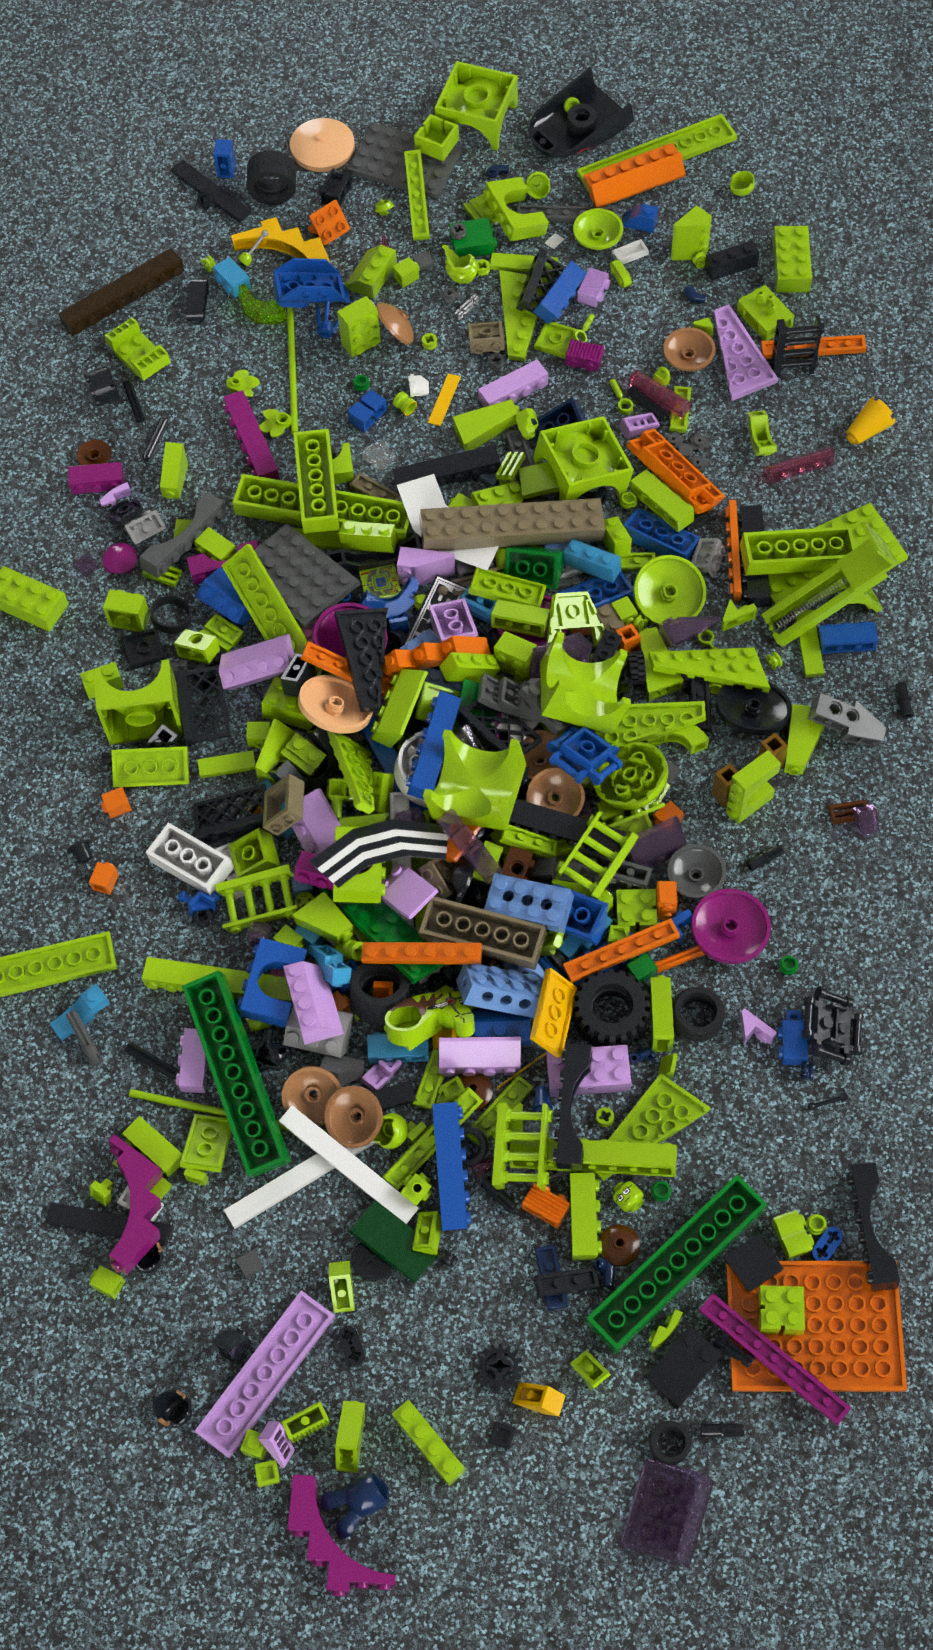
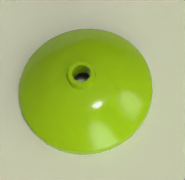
[573,208,623,250]

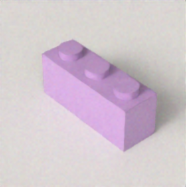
[176,1028,208,1093]

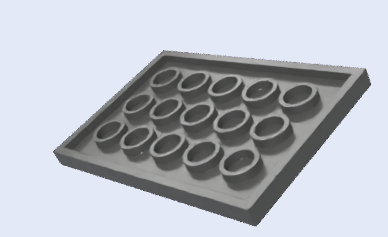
[347,122,462,199]
[254,524,360,629]

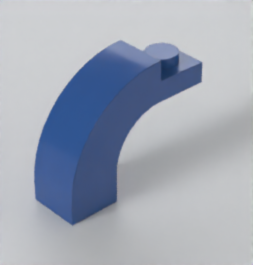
[358,575,419,618]

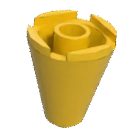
[846,397,896,445]

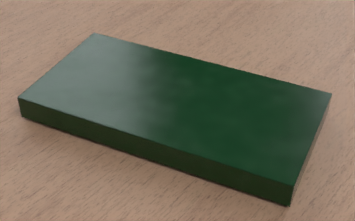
[349,1201,441,1284]

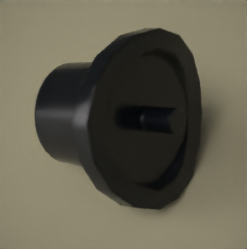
[386,629,406,654]
[67,839,93,864]

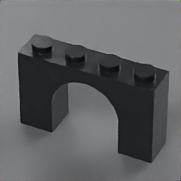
[267,724,339,796]

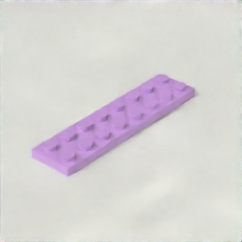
[195,1290,335,1459]

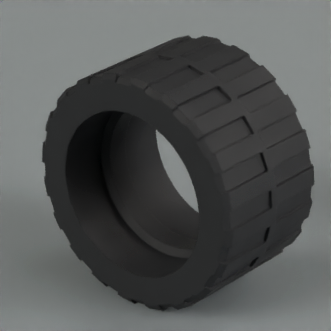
[246,150,296,205]
[350,963,410,1025]

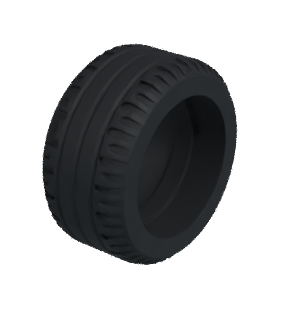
[672,987,725,1042]

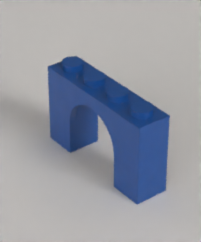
[237,938,307,1028]

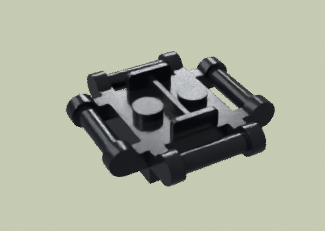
[801,987,864,1066]

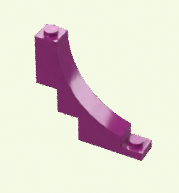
[108,1135,162,1275]

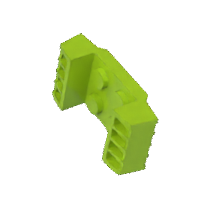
[104,317,171,381]

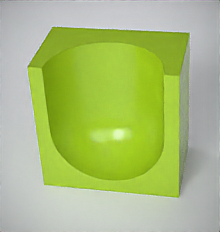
[93,659,184,745]

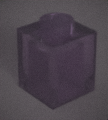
[853,805,879,836]

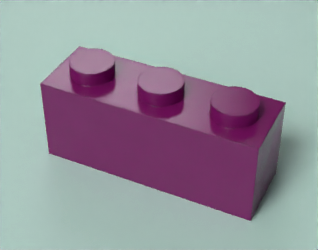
[68,462,124,494]

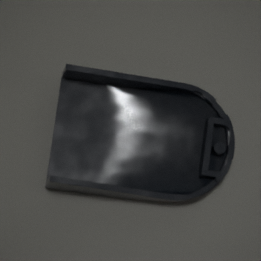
[529,67,634,158]

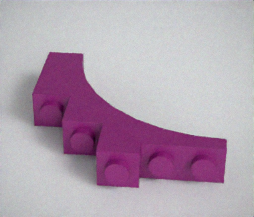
[287,1474,397,1597]

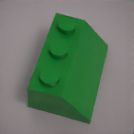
[505,546,564,590]

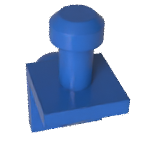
[178,890,221,916]

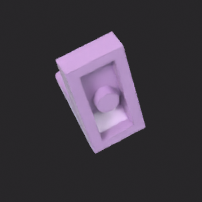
[740,1008,777,1044]

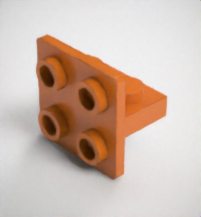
[308,200,350,245]

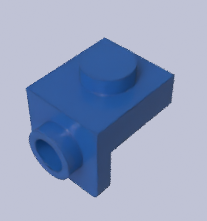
[672,909,693,943]

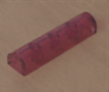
[628,370,693,418]
[763,447,835,484]

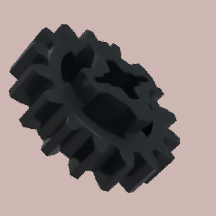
[476,1343,523,1393]

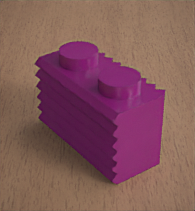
[565,339,604,371]

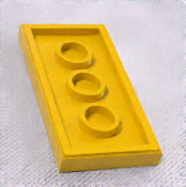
[530,968,578,1058]

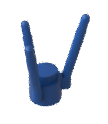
[316,301,339,338]

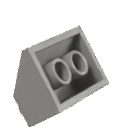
[283,1006,353,1058]

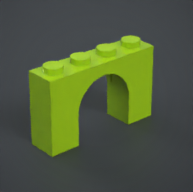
[483,177,549,241]
[726,750,781,824]
[333,826,386,903]

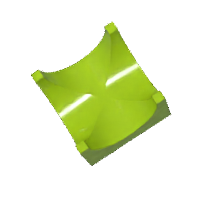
[435,61,518,151]
[533,416,634,501]
[540,631,631,734]
[423,729,527,831]

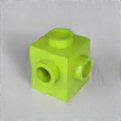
[400,1172,432,1206]

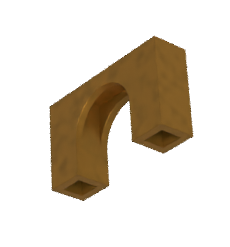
[712,733,788,808]

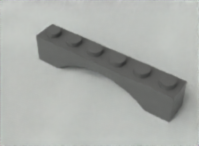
[139,492,225,578]

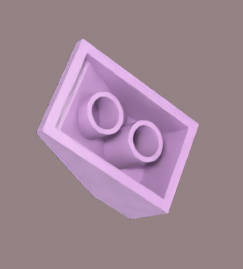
[397,547,456,586]
[429,598,478,643]
[381,864,439,920]

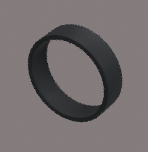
[151,596,191,634]

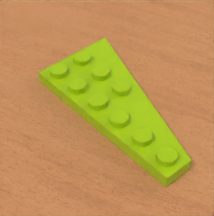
[648,647,770,693]
[594,701,706,749]

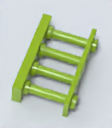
[555,811,639,900]
[215,864,301,934]
[492,1103,553,1191]

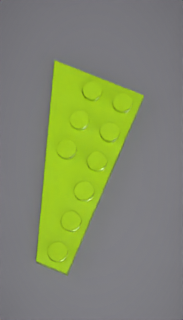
[499,270,548,362]
[327,731,375,814]
[595,1073,711,1181]

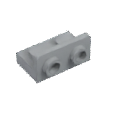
[124,510,166,546]
[691,538,725,578]

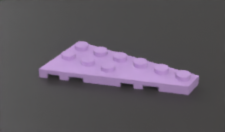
[713,304,778,401]

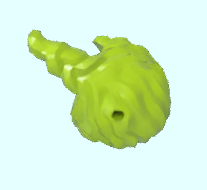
[442,245,478,284]

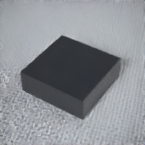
[489,1421,516,1451]

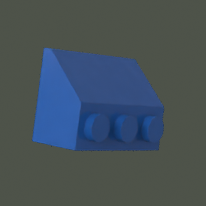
[195,567,251,626]
[544,884,609,946]
[470,1008,531,1046]

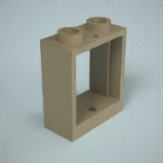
[263,774,304,836]

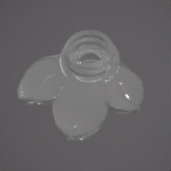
[362,441,397,471]

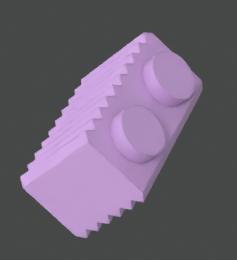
[577,268,611,308]

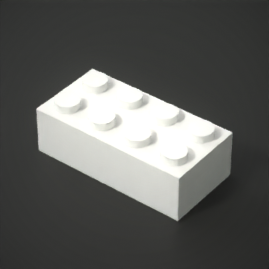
[145,822,234,896]

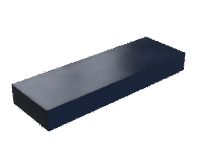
[534,1244,568,1311]

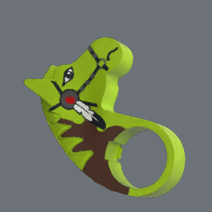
[385,991,475,1046]

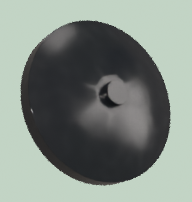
[716,682,792,735]

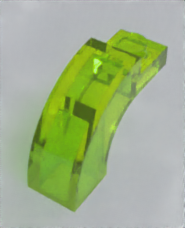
[238,284,287,325]

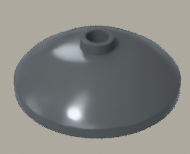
[667,844,726,899]

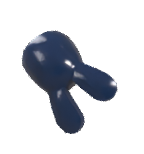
[321,1473,389,1539]

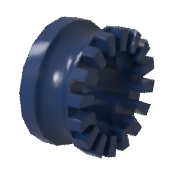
[801,1062,814,1081]

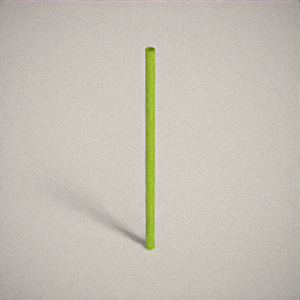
[287,307,298,435]
[129,1089,326,1132]

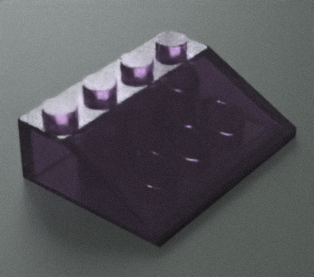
[620,1459,714,1569]

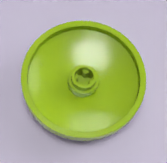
[633,555,706,628]

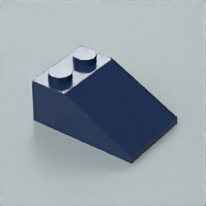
[533,397,587,444]

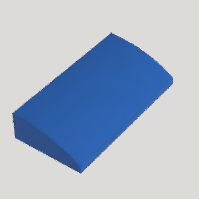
[623,507,701,560]
[558,571,634,609]

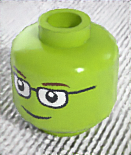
[613,1181,644,1213]

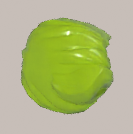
[373,1113,409,1149]

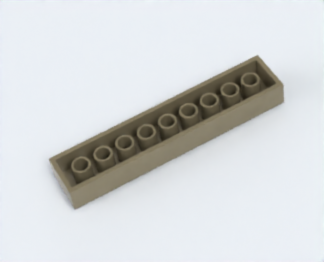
[420,498,605,551]

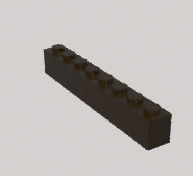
[58,248,184,337]

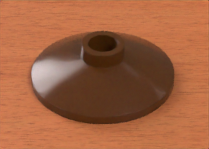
[77,440,112,465]
[459,1073,493,1111]
[599,1224,641,1266]

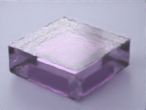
[73,553,99,577]

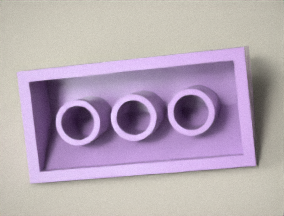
[219,634,295,690]
[291,788,341,855]
[283,961,344,1045]
[438,1037,521,1077]

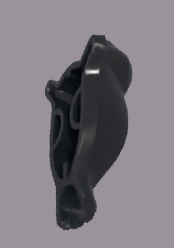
[450,852,480,903]
[251,1035,291,1073]

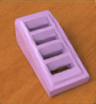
[619,412,660,439]
[258,1421,295,1468]

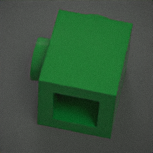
[625,953,658,984]

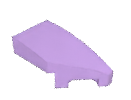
[100,482,131,507]
[361,1060,402,1092]

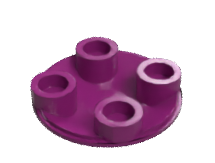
[102,543,138,574]

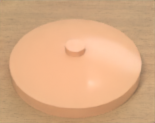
[290,118,355,172]
[298,675,373,734]

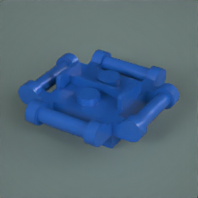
[546,725,623,786]

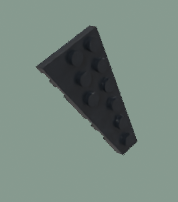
[334,608,388,712]

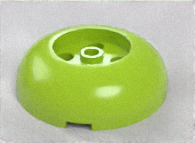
[593,742,668,810]

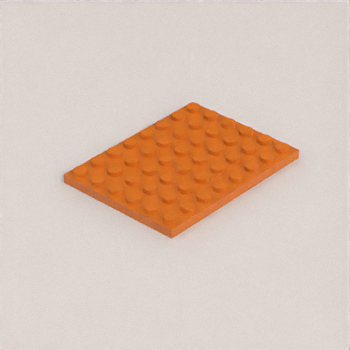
[726,1261,907,1392]

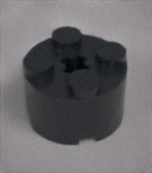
[84,366,120,407]

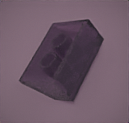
[625,815,687,868]

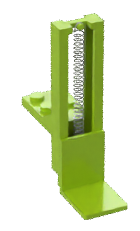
[762,521,898,647]

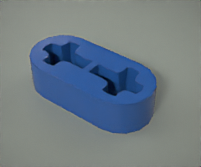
[811,1227,843,1261]

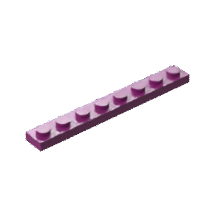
[699,1294,851,1426]

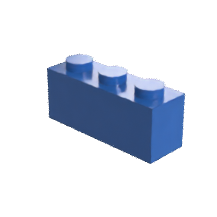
[818,621,878,654]

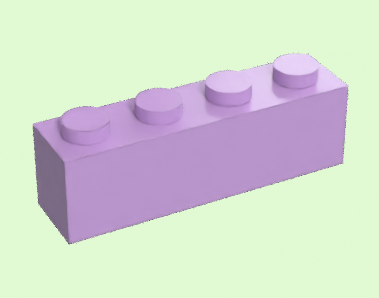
[478,359,548,407]

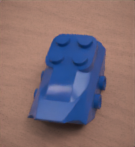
[273,258,351,308]

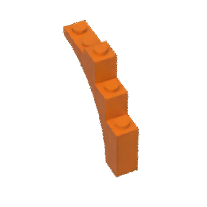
[382,636,491,679]

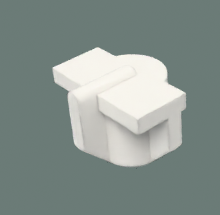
[408,374,429,397]

